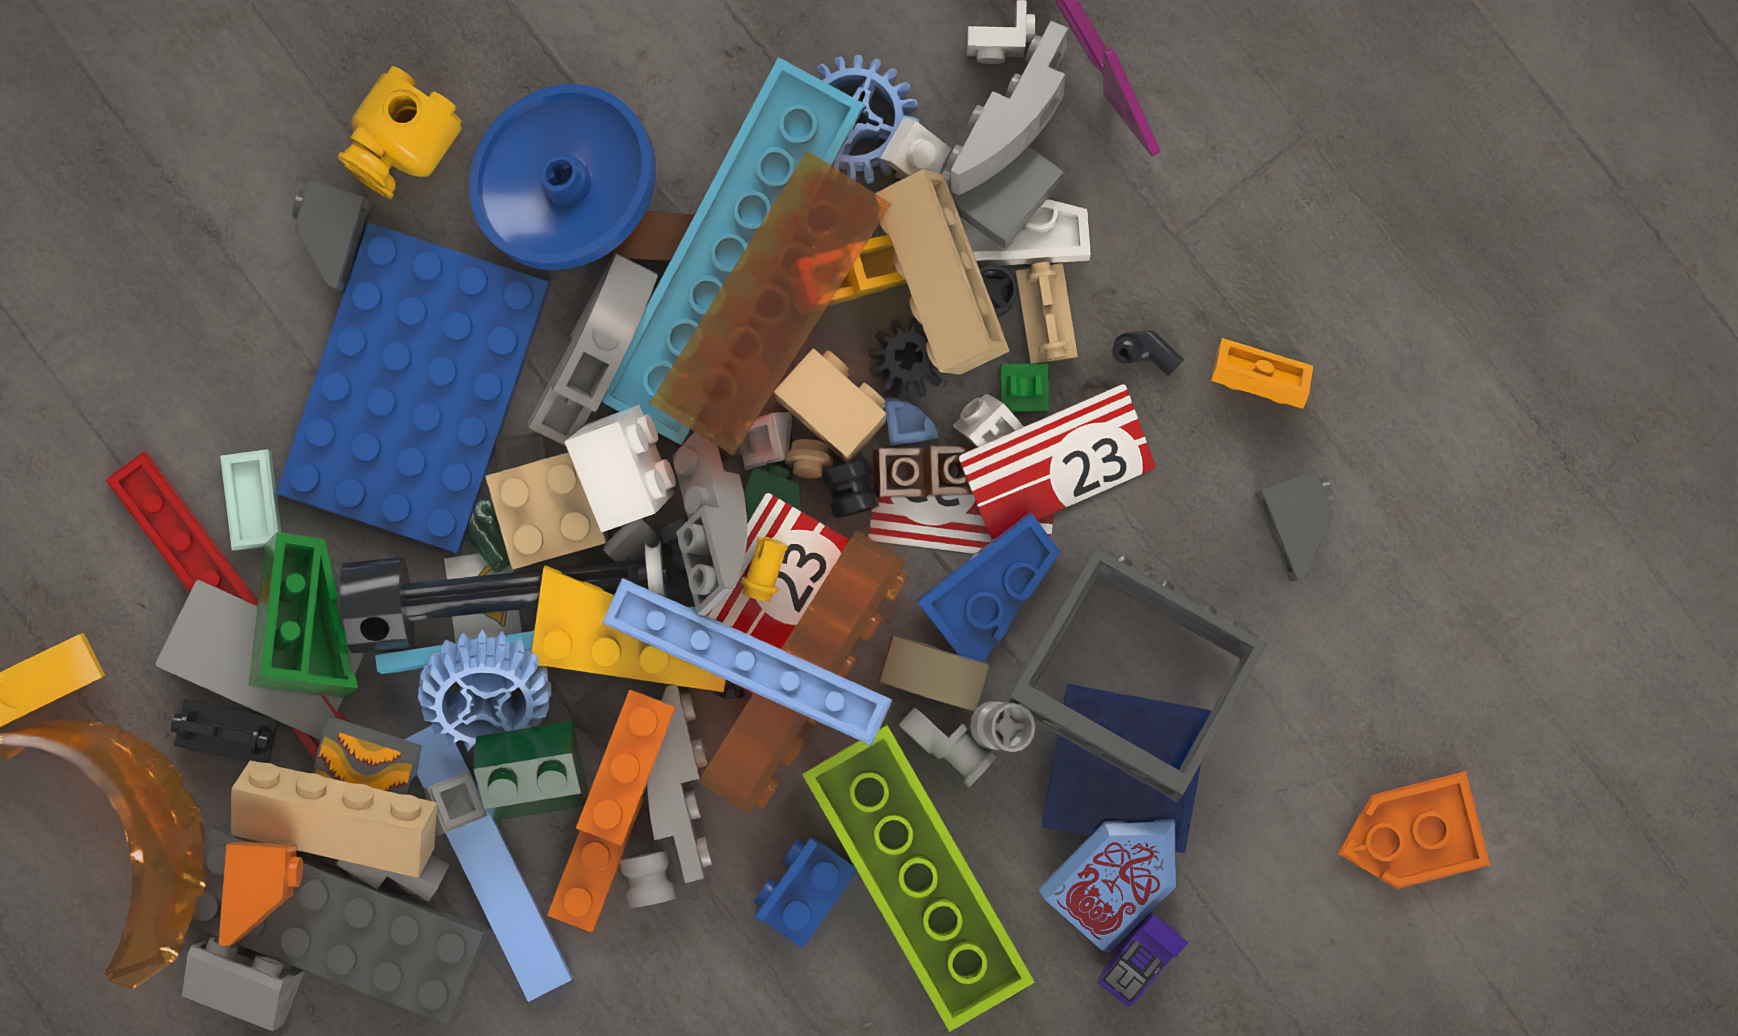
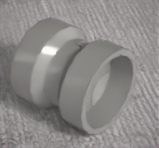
[970,701,1035,752]
[620,850,676,908]

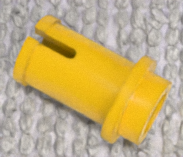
[740,536,789,602]

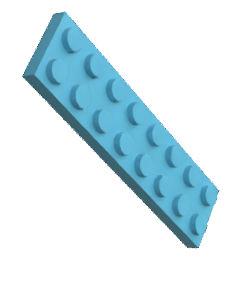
[601,57,865,445]

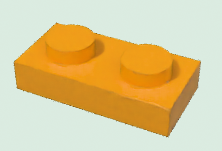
[1211,338,1313,409]

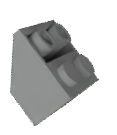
[182,936,305,1031]

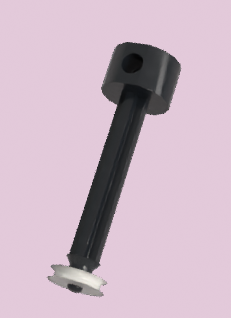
[340,540,671,654]

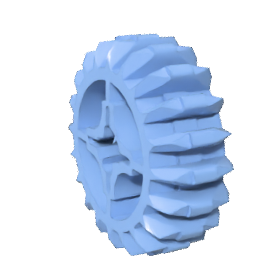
[817,55,919,185]
[418,629,551,751]

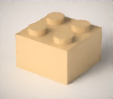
[774,348,887,463]
[485,452,610,570]

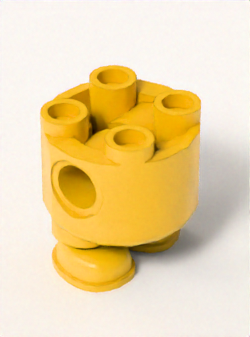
[337,66,462,200]

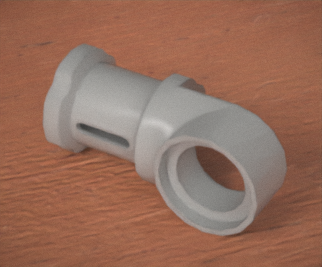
[898,707,998,788]

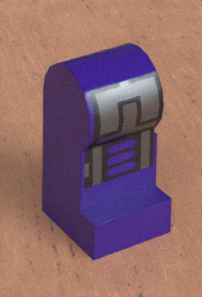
[1097,912,1188,1007]

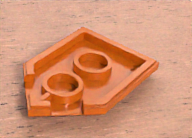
[1337,771,1490,889]

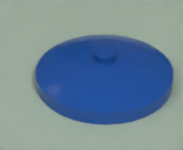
[469,84,656,270]

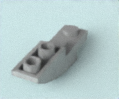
[946,21,1068,195]
[527,252,658,446]
[672,429,747,616]
[647,685,713,883]

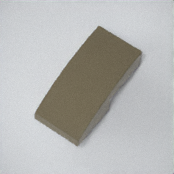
[878,635,990,711]

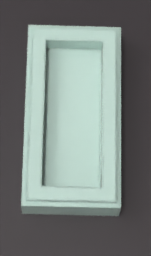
[220,449,282,551]

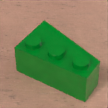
[248,532,358,698]

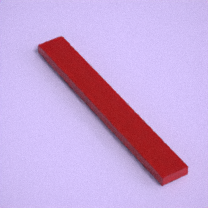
[105,451,350,760]

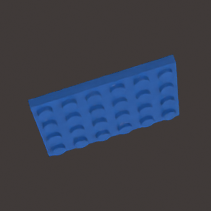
[276,222,551,554]

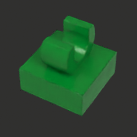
[1000,363,1049,413]

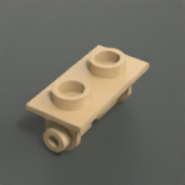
[1016,262,1078,364]

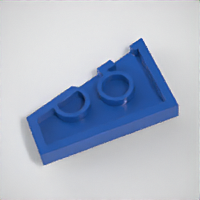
[916,512,1061,662]

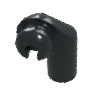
[1112,330,1184,376]

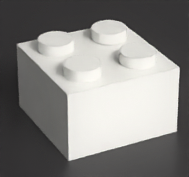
[565,405,676,533]

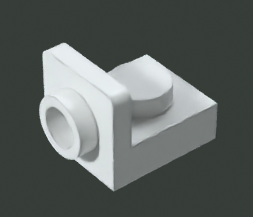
[953,394,1024,448]

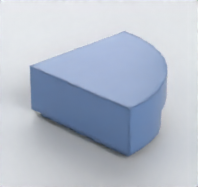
[884,398,938,447]

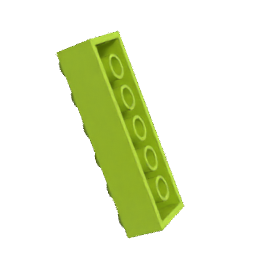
[802,724,1035,1032]

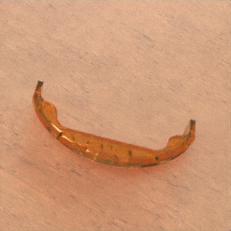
[0,719,207,989]

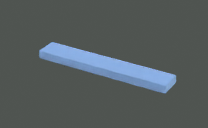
[602,578,892,746]
[404,726,573,1002]

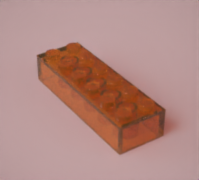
[650,151,891,455]
[698,530,909,814]

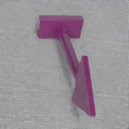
[1055,0,1161,157]

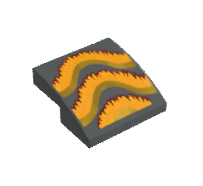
[313,716,422,795]

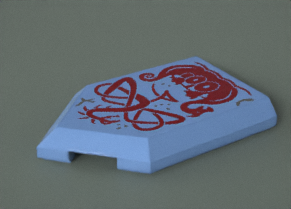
[1038,819,1176,953]

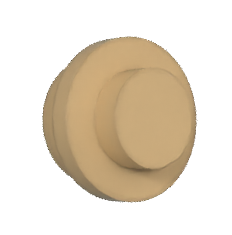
[785,439,833,479]

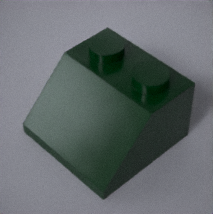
[474,721,589,821]

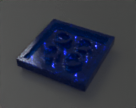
[1041,684,1211,854]

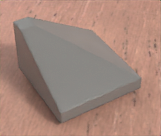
[424,771,487,837]

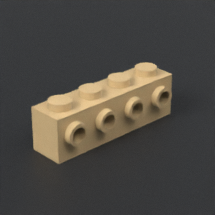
[875,169,1010,375]
[231,760,437,878]

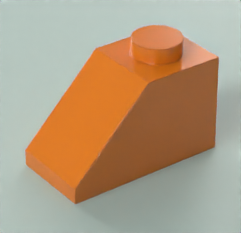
[218,841,303,946]

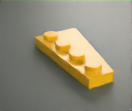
[531,565,726,692]

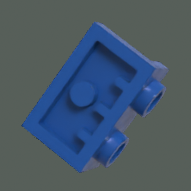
[753,835,857,949]

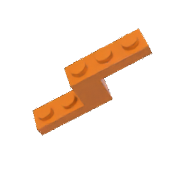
[547,690,676,933]

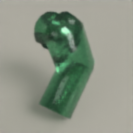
[468,499,510,573]

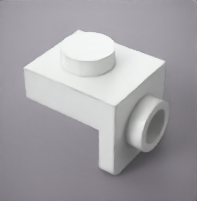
[966,0,1035,64]
[880,117,952,180]

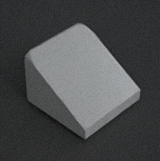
[603,518,662,564]

